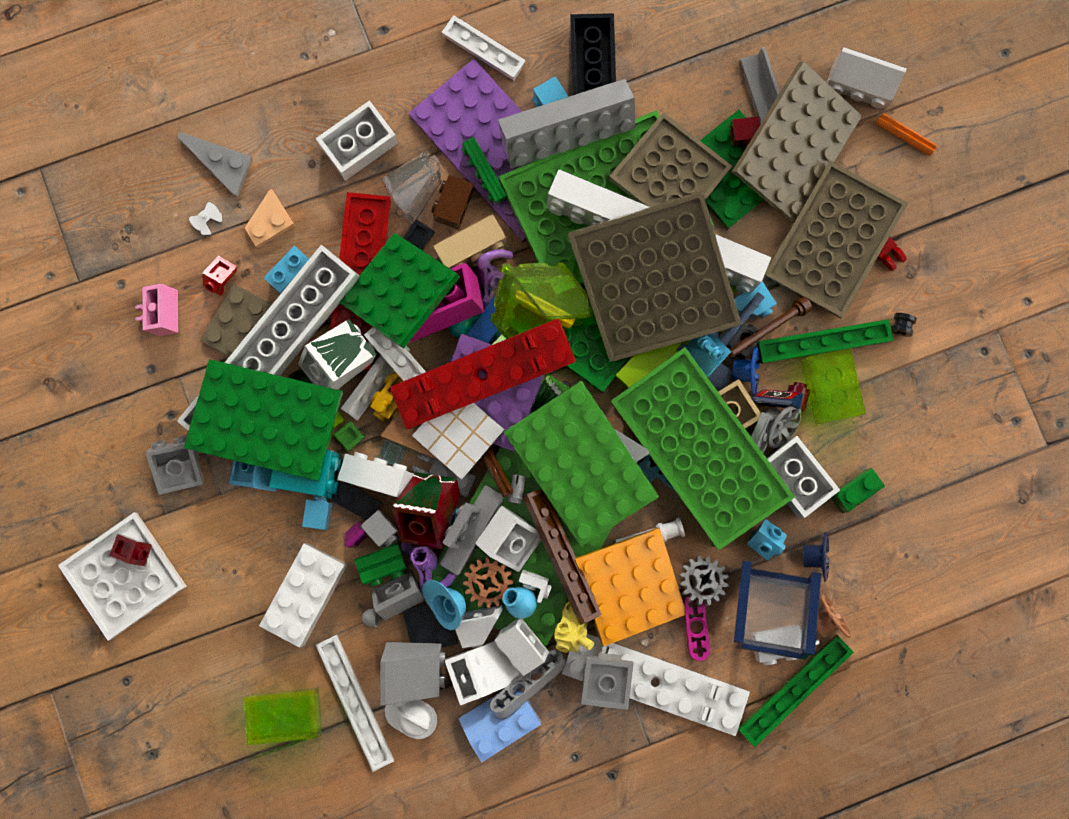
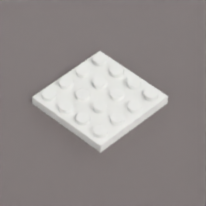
[58,512,187,641]

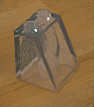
[382,150,443,227]

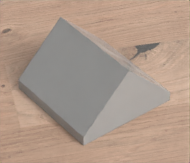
[371,569,425,621]

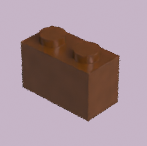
[431,175,475,230]

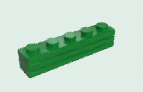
[461,137,507,206]

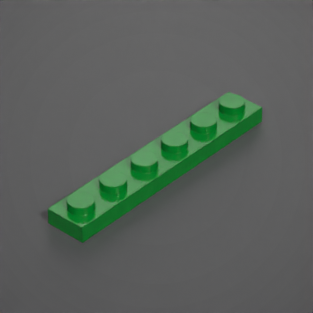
[757,319,894,364]
[738,635,854,747]

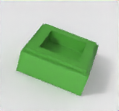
[333,421,365,452]

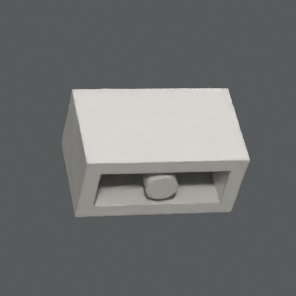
[494,619,549,676]

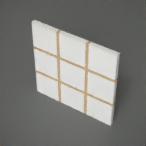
[412,403,504,479]

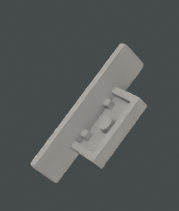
[440,485,504,575]

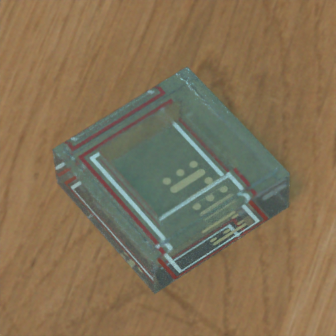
[378,439,407,466]

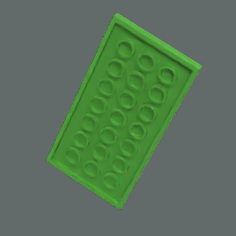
[611,347,795,550]

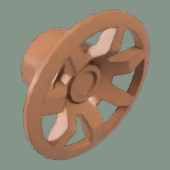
[817,594,851,638]

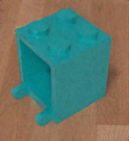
[269,450,343,499]

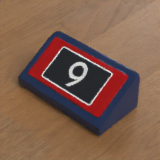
[751,389,803,410]

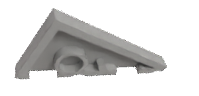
[178,132,253,197]

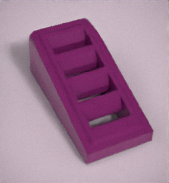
[343,521,369,548]

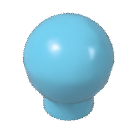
[503,587,537,619]

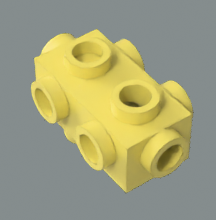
[554,601,594,653]

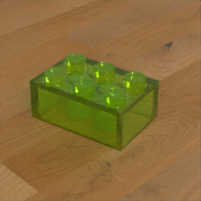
[801,348,866,426]
[244,687,322,745]

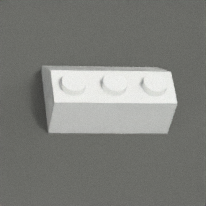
[827,47,906,109]

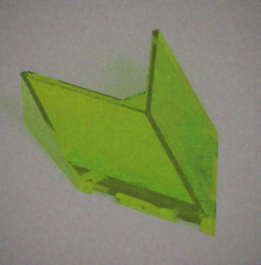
[490,263,595,339]

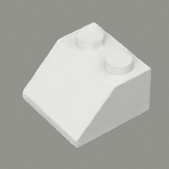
[475,505,541,572]

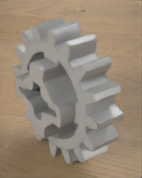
[678,556,728,606]

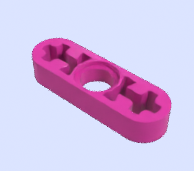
[683,595,710,661]

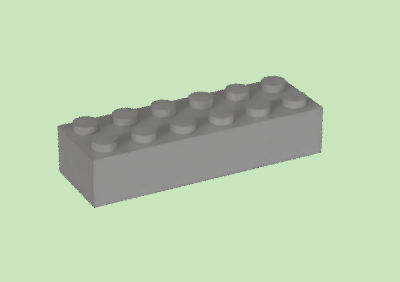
[498,79,635,168]

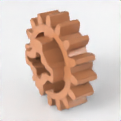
[463,557,514,608]

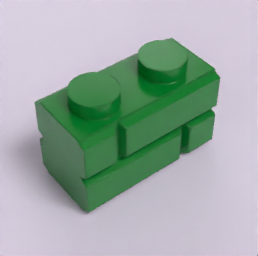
[831,468,885,513]
[354,543,408,588]

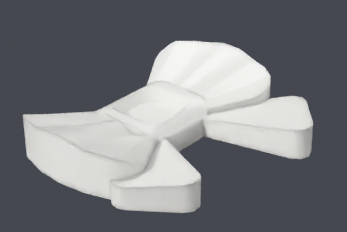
[189,202,222,235]

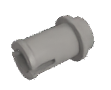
[507,474,527,504]

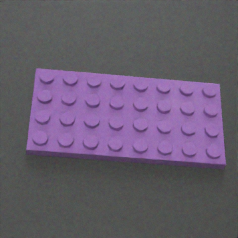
[409,59,534,243]

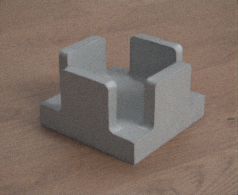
[581,653,634,710]

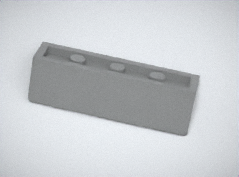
[740,47,780,124]

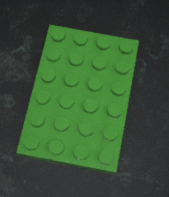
[504,380,659,547]

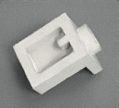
[519,570,551,603]

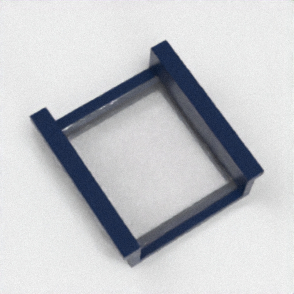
[734,561,821,660]

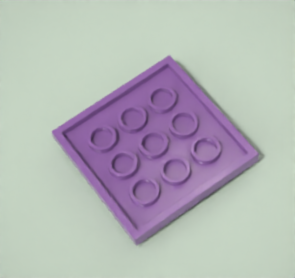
[451,334,544,452]

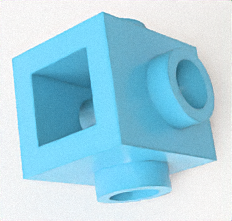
[747,519,787,561]

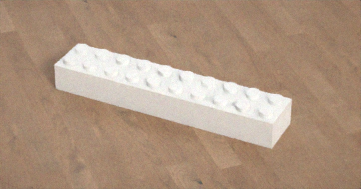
[546,170,771,293]
[177,245,360,431]

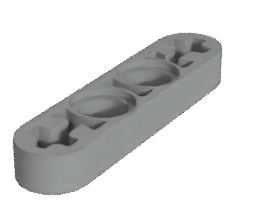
[490,650,566,719]

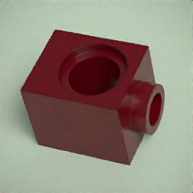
[729,116,761,148]

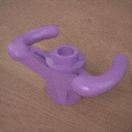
[475,249,513,310]
[401,542,456,592]

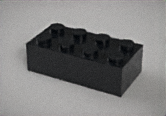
[569,13,616,96]

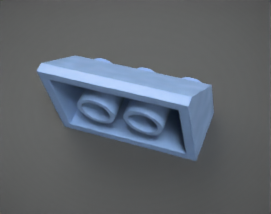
[458,688,541,763]

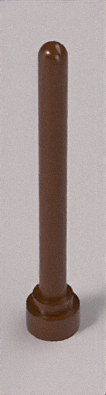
[728,296,812,357]

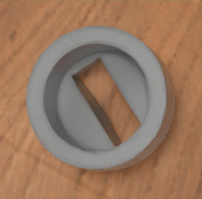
[362,609,380,628]

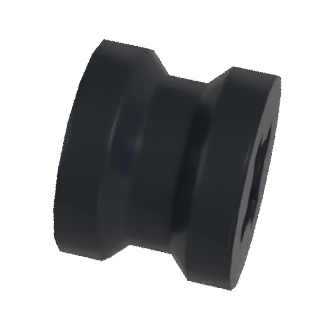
[891,313,917,337]

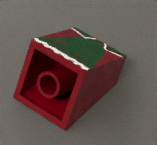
[392,472,460,549]

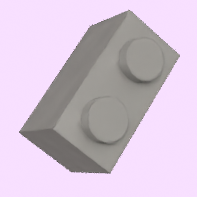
[361,510,400,547]

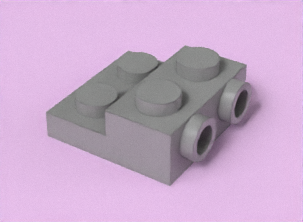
[146,435,205,495]

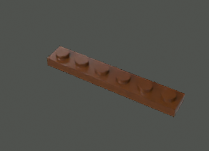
[523,488,602,625]

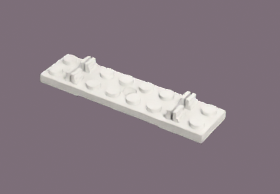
[562,634,750,736]

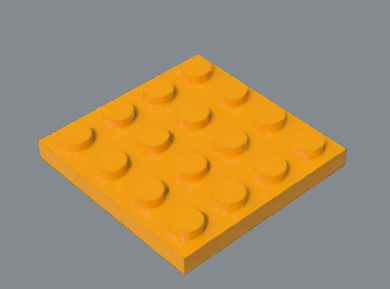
[575,528,685,646]

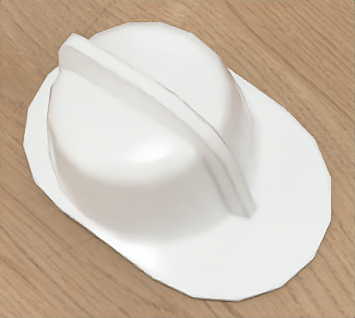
[385,700,437,739]

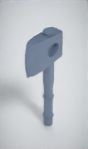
[708,292,765,391]

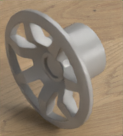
[766,406,802,448]

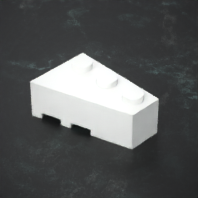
[337,452,414,498]

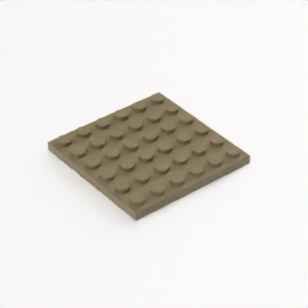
[568,191,741,362]

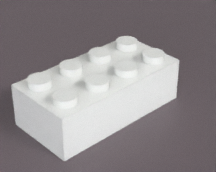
[259,543,348,648]

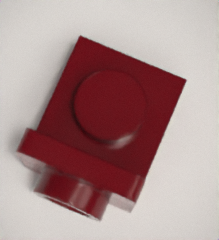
[109,534,152,566]

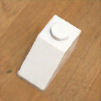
[455,605,503,648]

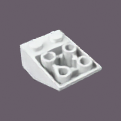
[445,641,521,705]

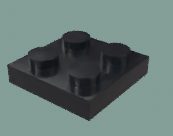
[403,604,458,648]

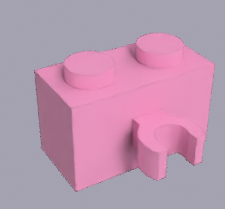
[135,284,178,336]

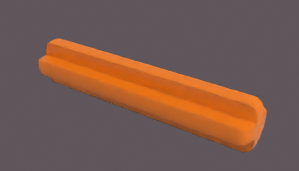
[876,113,937,156]

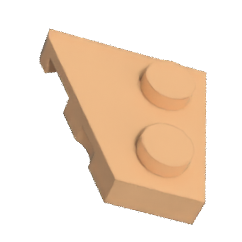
[245,189,295,248]

